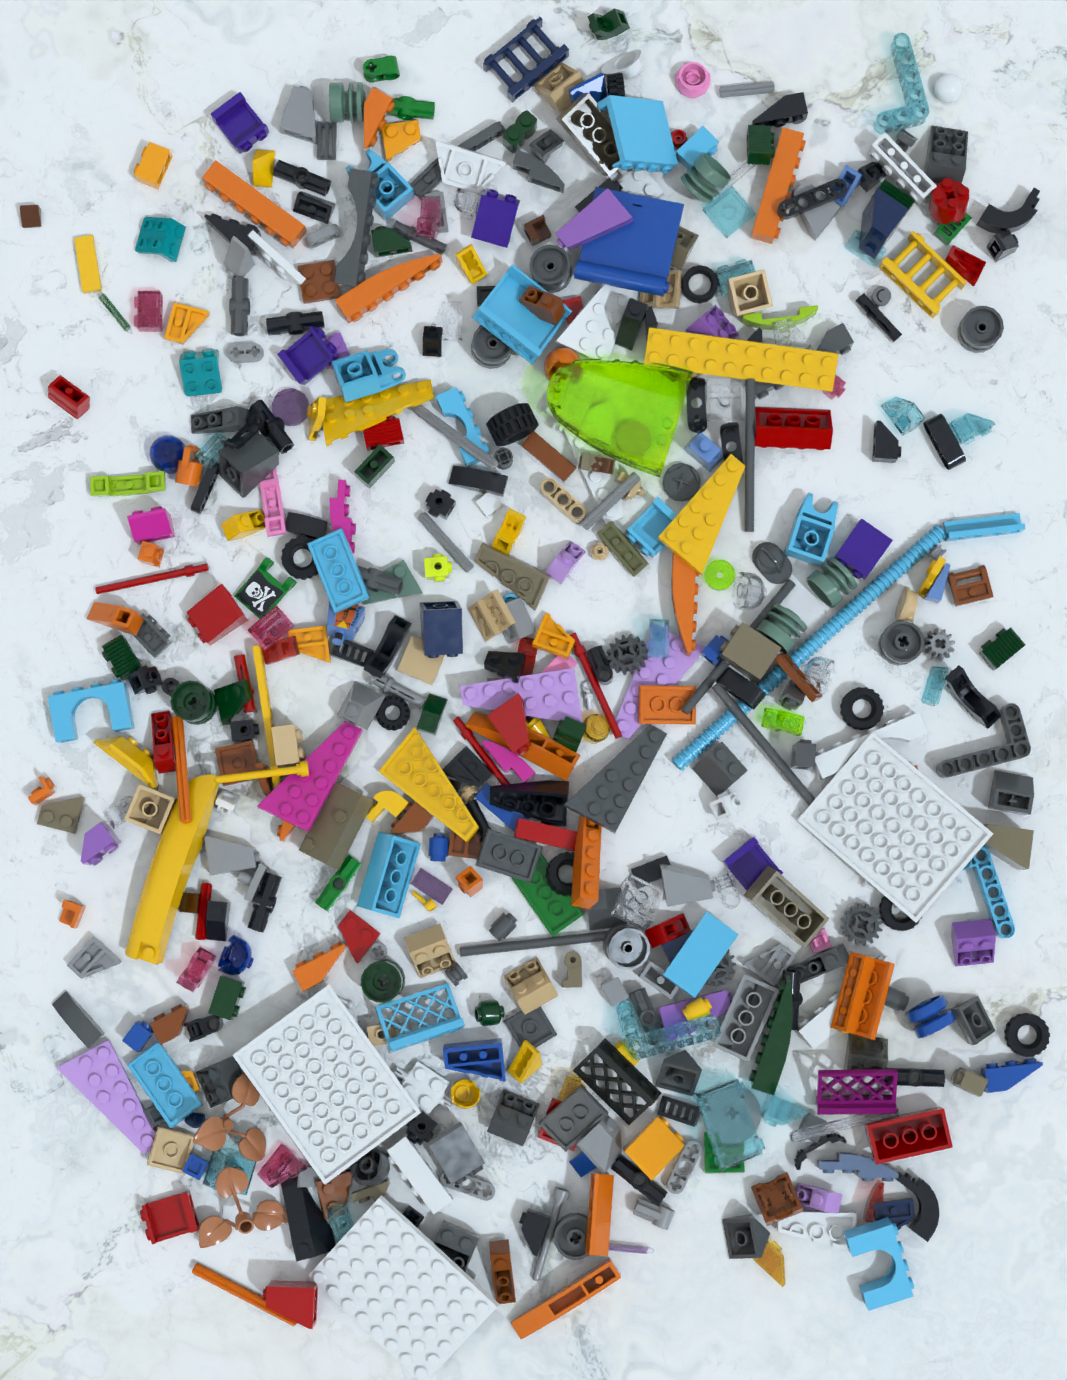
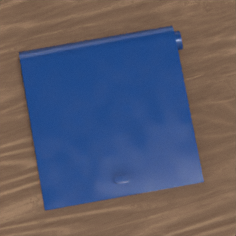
[574,187,684,296]

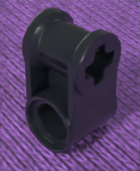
[184,1015,224,1042]

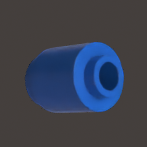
[428,834,449,862]

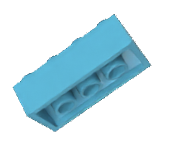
[357,831,421,918]

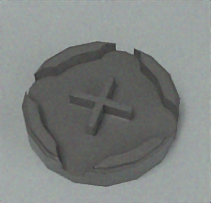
[663,463,701,501]

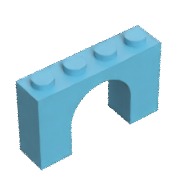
[48,680,135,743]
[843,1217,914,1311]

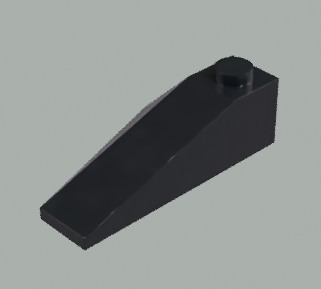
[490,780,569,826]
[281,1177,336,1262]

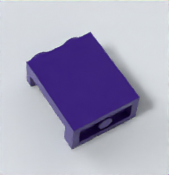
[211,92,269,154]
[471,189,520,248]
[277,326,339,385]
[834,518,893,580]
[722,837,783,891]

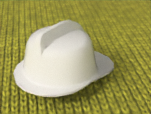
[601,49,644,79]

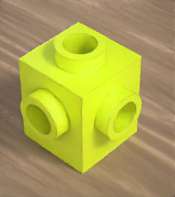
[424,554,452,582]

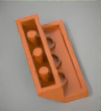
[830,952,895,1040]
[585,1173,614,1256]

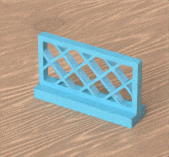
[375,983,465,1053]

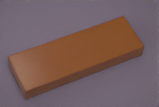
[521,431,577,482]
[774,653,822,702]

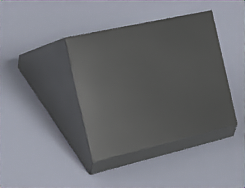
[951,996,995,1045]

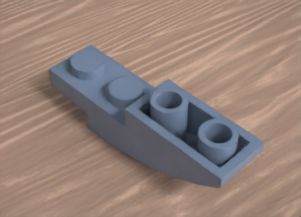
[817,1152,899,1182]

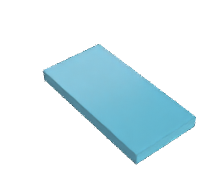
[307,528,370,613]
[662,912,739,998]
[127,1041,204,1128]

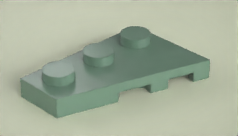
[362,560,423,605]

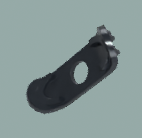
[686,377,707,433]
[220,409,265,449]
[720,422,745,472]
[794,1132,847,1170]

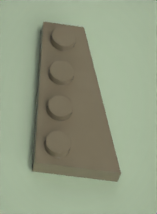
[474,543,551,611]

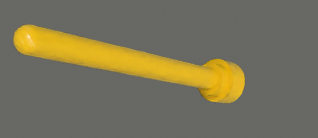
[214,761,309,783]

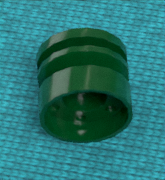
[170,680,217,725]
[361,959,405,1003]

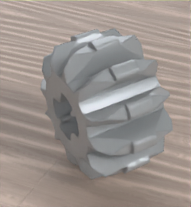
[923,628,955,661]

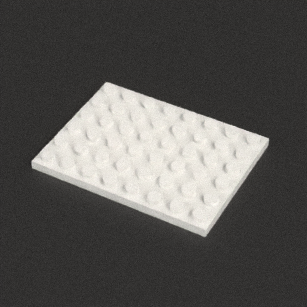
[798,732,994,923]
[232,985,421,1184]
[307,1195,499,1380]

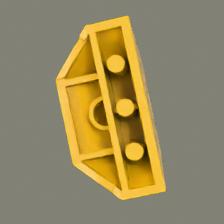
[93,736,159,791]

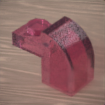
[416,197,442,239]
[176,947,217,992]

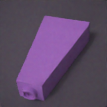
[555,188,634,251]
[658,989,733,1046]

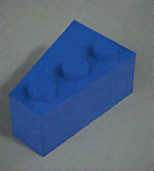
[443,1038,506,1082]

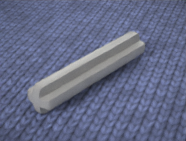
[719,81,775,98]

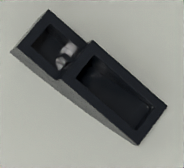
[448,466,508,497]

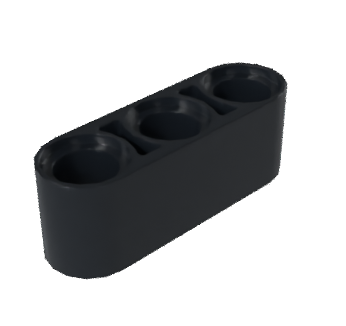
[923,413,966,470]
[716,667,766,710]

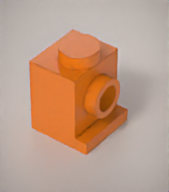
[137,541,165,568]
[455,866,483,897]

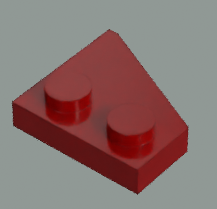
[338,910,381,963]

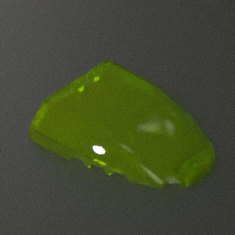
[547,359,693,478]

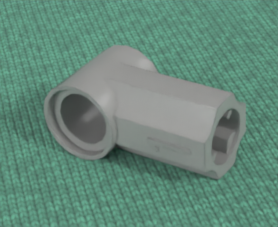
[633,1198,675,1230]

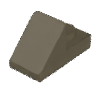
[351,1179,390,1203]

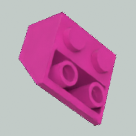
[127,507,175,545]

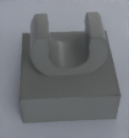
[895,129,918,152]

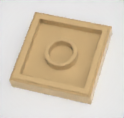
[397,635,445,685]
[147,1126,195,1174]

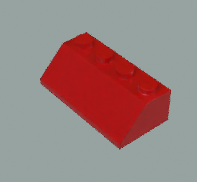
[755,407,833,450]
[864,1106,953,1165]

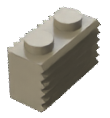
[951,1067,988,1097]

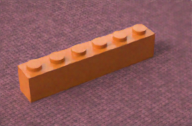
[751,127,806,244]
[202,160,307,249]

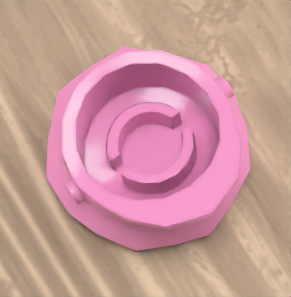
[675,62,711,99]

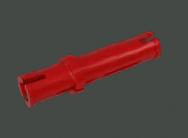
[233,654,256,713]

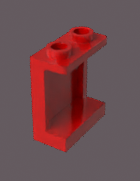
[140,1190,200,1245]

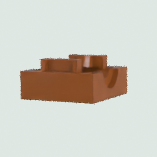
[751,1172,803,1226]

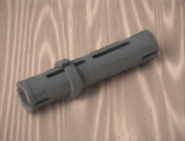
[392,220,447,255]

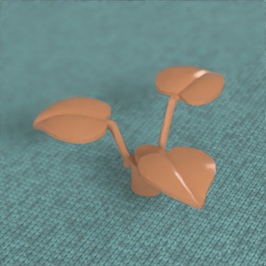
[193,1072,266,1162]
[199,1166,288,1248]

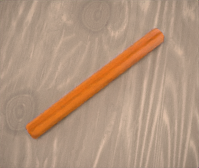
[172,716,192,824]
[192,1263,297,1326]

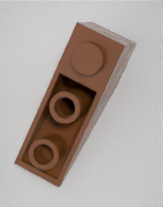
[489,1239,516,1304]

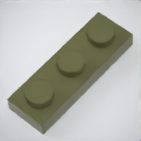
[597,521,649,577]

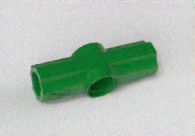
[387,96,435,120]
[315,855,362,912]

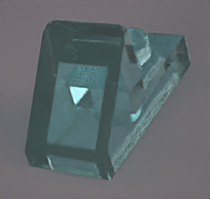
[649,619,669,658]

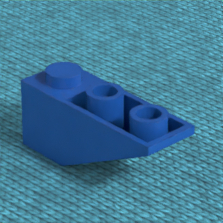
[981,1058,1043,1093]

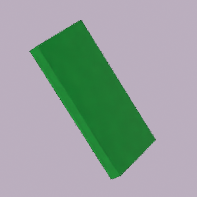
[511,852,584,937]

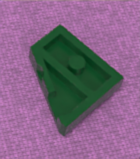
[214,679,252,725]

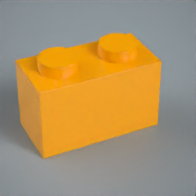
[134,142,173,189]

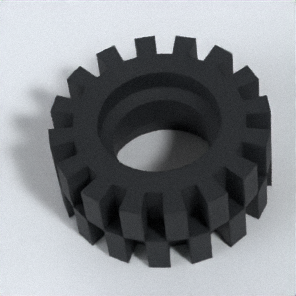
[607,73,625,97]
[375,695,410,731]

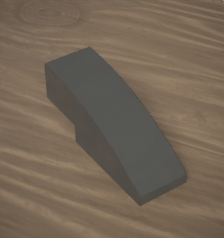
[513,149,565,193]
[52,991,105,1048]

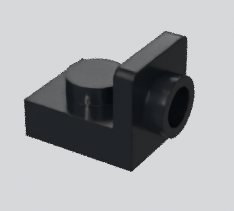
[423,326,443,357]

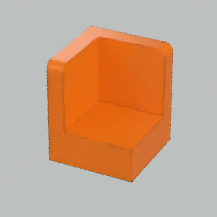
[59,900,86,928]

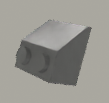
[692,742,748,796]

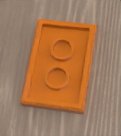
[638,685,696,724]

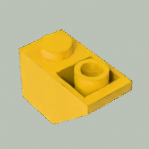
[221,510,266,541]

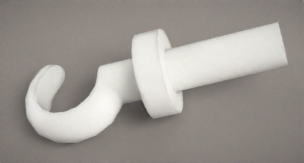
[581,681,593,710]

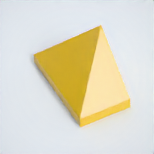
[252,149,275,188]
[455,244,488,284]
[507,1040,542,1083]

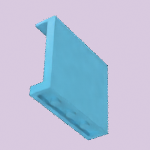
[597,95,678,174]
[472,264,572,364]

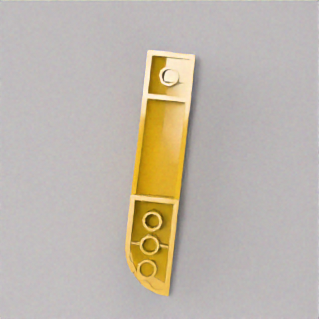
[125,774,219,965]

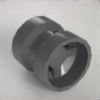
[494,447,513,470]

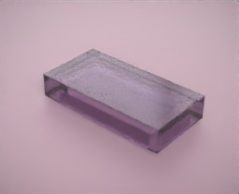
[410,868,453,905]

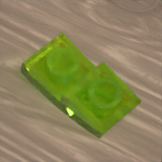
[761,708,805,736]

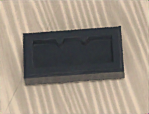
[631,855,671,887]

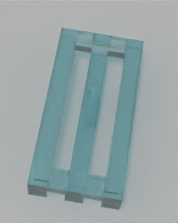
[195,432,228,469]

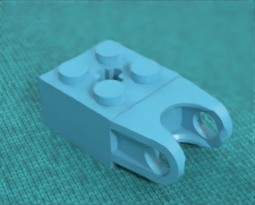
[346,149,414,221]
[331,349,406,403]
[783,492,838,567]

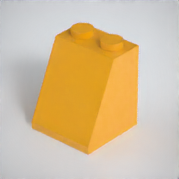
[623,1115,685,1181]

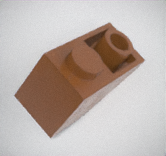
[520,286,565,325]
[391,802,434,834]
[150,1004,190,1045]

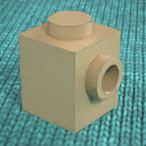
[367,1023,397,1046]

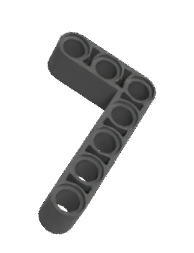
[936,703,1031,778]

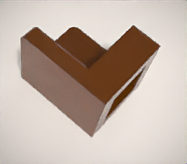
[524,215,552,246]

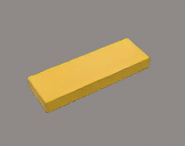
[74,235,102,294]

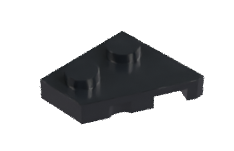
[484,651,526,683]
[442,746,493,787]

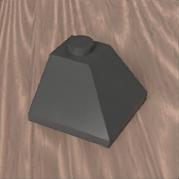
[587,887,628,930]

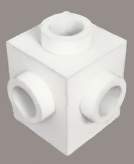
[709,791,744,821]

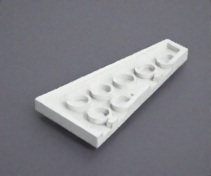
[554,285,635,366]
[563,400,623,525]

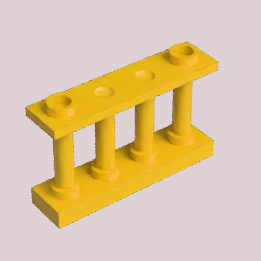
[879,231,967,319]

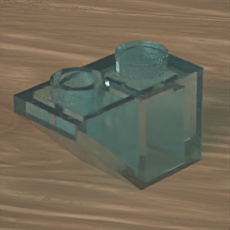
[881,397,925,436]
[949,413,995,445]

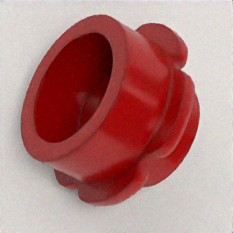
[671,129,688,148]

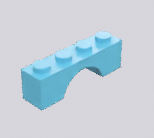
[436,387,489,467]

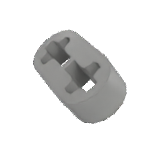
[304,224,341,249]
[227,343,264,363]

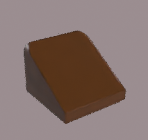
[20,205,42,228]
[179,893,200,913]

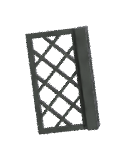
[573,1038,661,1125]

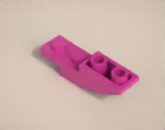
[330,479,356,554]

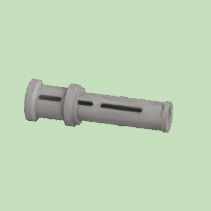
[369,676,426,709]

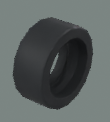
[682,265,718,304]

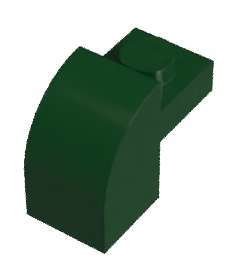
[587,8,630,40]

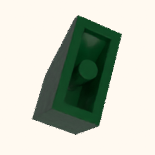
[371,226,413,257]
[417,693,448,736]

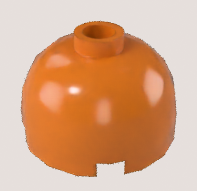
[544,347,583,383]

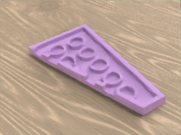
[611,626,706,740]
[460,668,583,723]

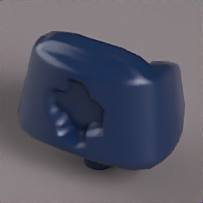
[185,1112,206,1128]

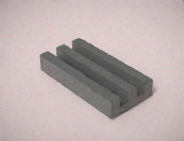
[317,121,337,160]

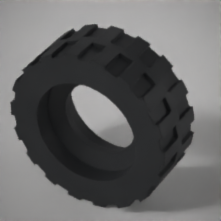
[281,536,318,580]
[840,687,884,730]
[545,852,574,896]
[879,896,922,931]
[1004,1013,1050,1057]

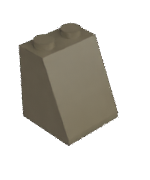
[719,622,781,683]
[983,824,1034,870]

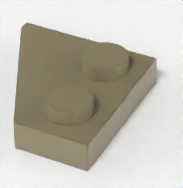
[37,797,85,834]

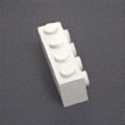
[868,132,937,206]

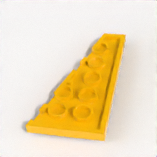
[322,379,434,447]
[657,454,745,575]
[378,727,479,842]

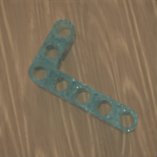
[874,33,929,134]
[617,1001,721,1060]

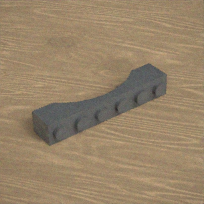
[335,168,379,286]
[742,323,854,400]

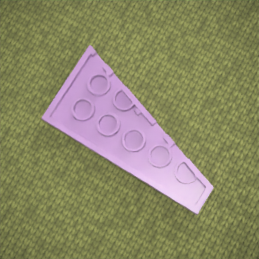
[57,1040,156,1154]

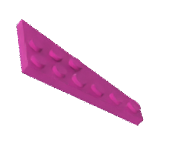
[257,721,363,832]

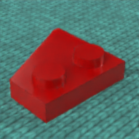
[945,245,986,286]

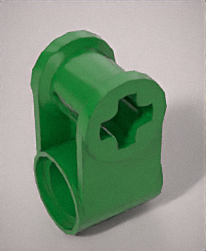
[363,56,400,83]

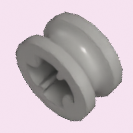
[928,545,947,561]
[370,943,387,960]

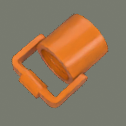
[175,444,203,487]

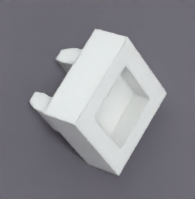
[215,790,241,816]

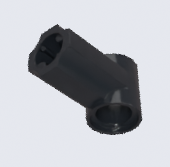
[586,645,613,685]

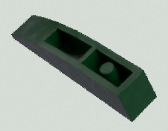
[749,975,793,1095]

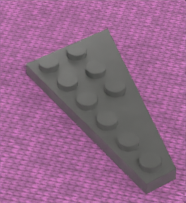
[564,725,667,833]

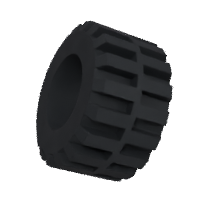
[486,403,539,446]

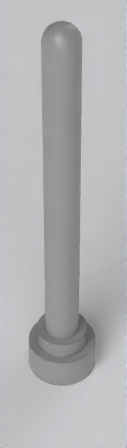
[533,1187,570,1281]

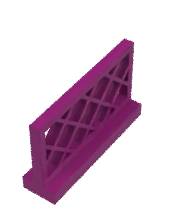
[816,1069,898,1115]

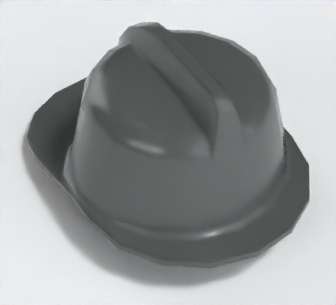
[752,542,792,584]

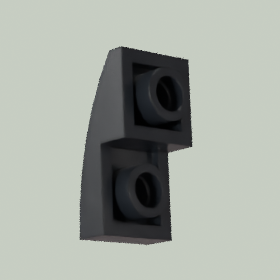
[285,512,328,539]

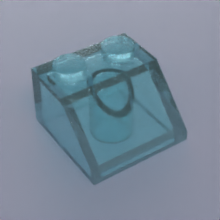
[760,1093,809,1127]
[203,1147,256,1195]

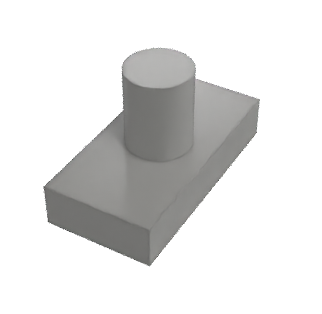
[237,863,269,902]

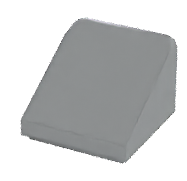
[297,1166,320,1187]

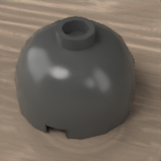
[350,1147,390,1187]

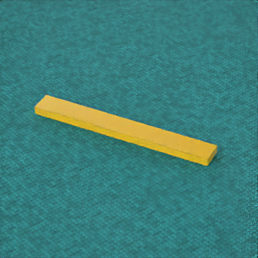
[252,645,282,789]

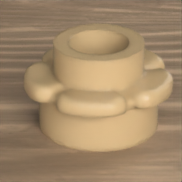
[590,542,609,561]
[460,785,478,803]

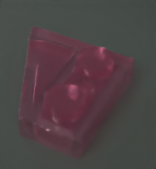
[257,1143,308,1188]

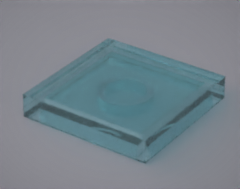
[703,185,756,238]

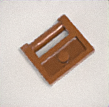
[947,565,994,607]

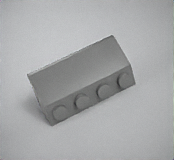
[712,974,779,1062]

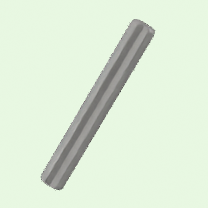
[580,472,641,530]
[418,512,474,572]

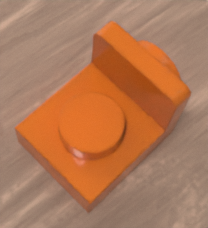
[28,775,55,805]

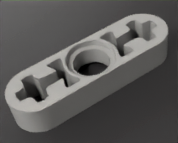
[667,1140,702,1194]
[440,1171,495,1201]

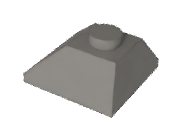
[337,682,385,730]
[576,1115,622,1174]

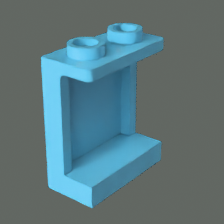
[626,497,677,558]

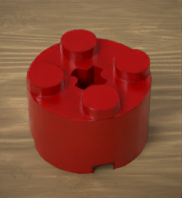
[929,178,969,224]

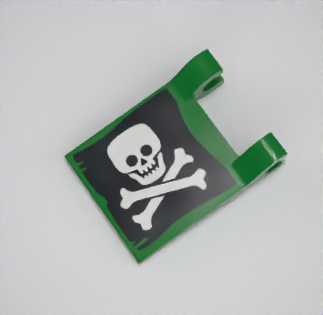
[234,557,297,621]

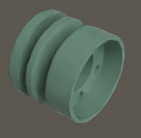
[329,82,366,123]
[681,152,731,204]
[806,557,857,608]
[756,604,807,654]

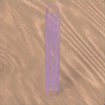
[609,1246,654,1254]

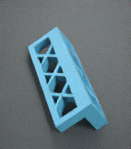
[943,513,1025,542]

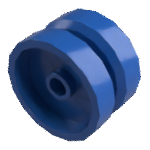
[905,994,956,1039]

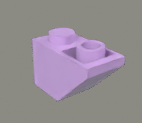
[546,541,586,584]
[796,1183,842,1213]

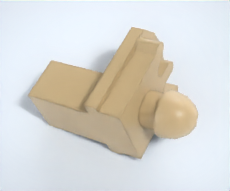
[614,471,645,501]

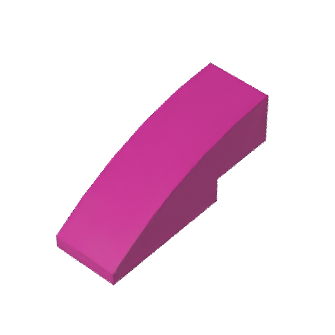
[482,740,536,783]

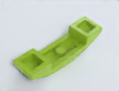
[741,305,818,330]
[90,471,166,496]

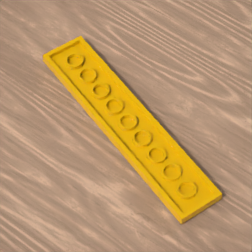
[644,327,839,392]

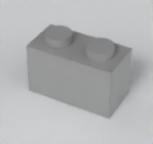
[638,961,679,999]

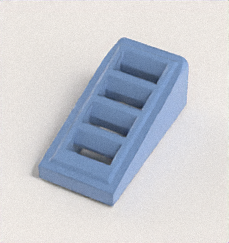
[924,563,950,603]

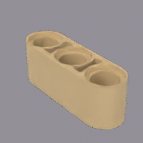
[540,478,586,523]

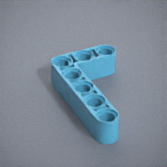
[963,847,1015,938]

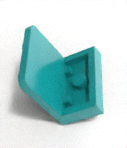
[135,217,186,262]
[179,348,222,396]

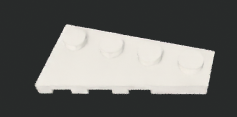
[777,1211,857,1251]

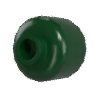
[475,1000,504,1026]

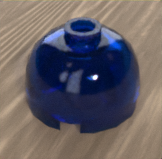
[149,435,186,474]
[218,935,254,975]

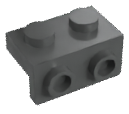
[133,613,172,658]

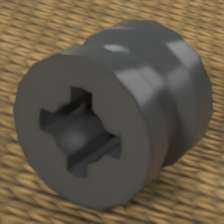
[444,962,468,986]

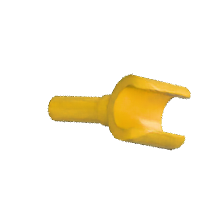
[412,891,437,911]

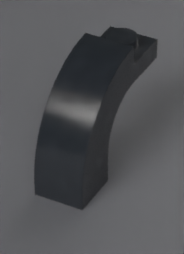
[976,188,1040,234]
[363,615,412,678]
[945,665,1001,729]
[894,1173,939,1242]

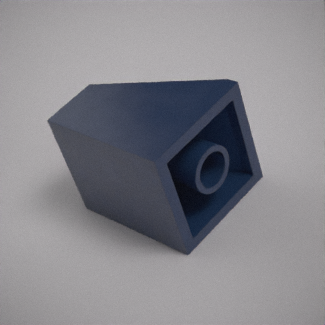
[859,188,909,259]
[419,601,463,658]

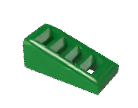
[933,213,972,246]

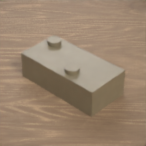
[556,93,620,177]
[299,782,374,870]
[743,866,830,948]

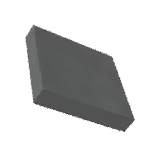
[504,1006,557,1048]

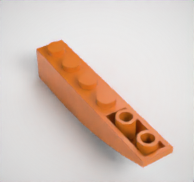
[335,254,442,323]
[671,552,699,657]
[465,712,580,781]
[571,815,602,909]
[510,1258,621,1339]

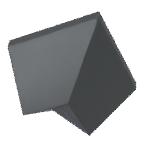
[655,1049,702,1096]
[722,1214,770,1259]

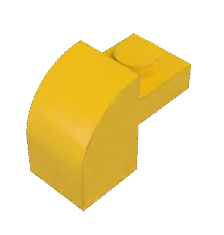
[492,508,526,555]
[366,791,409,823]

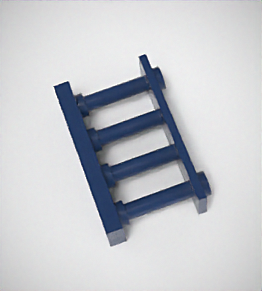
[483,17,569,103]

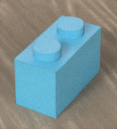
[676,126,719,170]

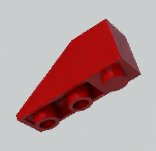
[151,711,176,774]

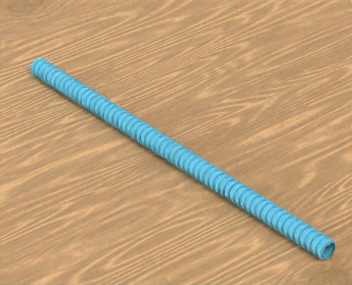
[672,525,946,771]

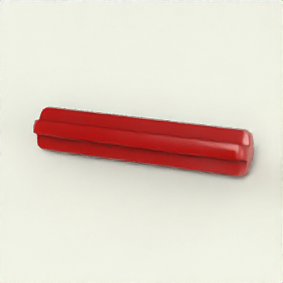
[195,883,212,940]

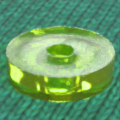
[704,560,735,591]

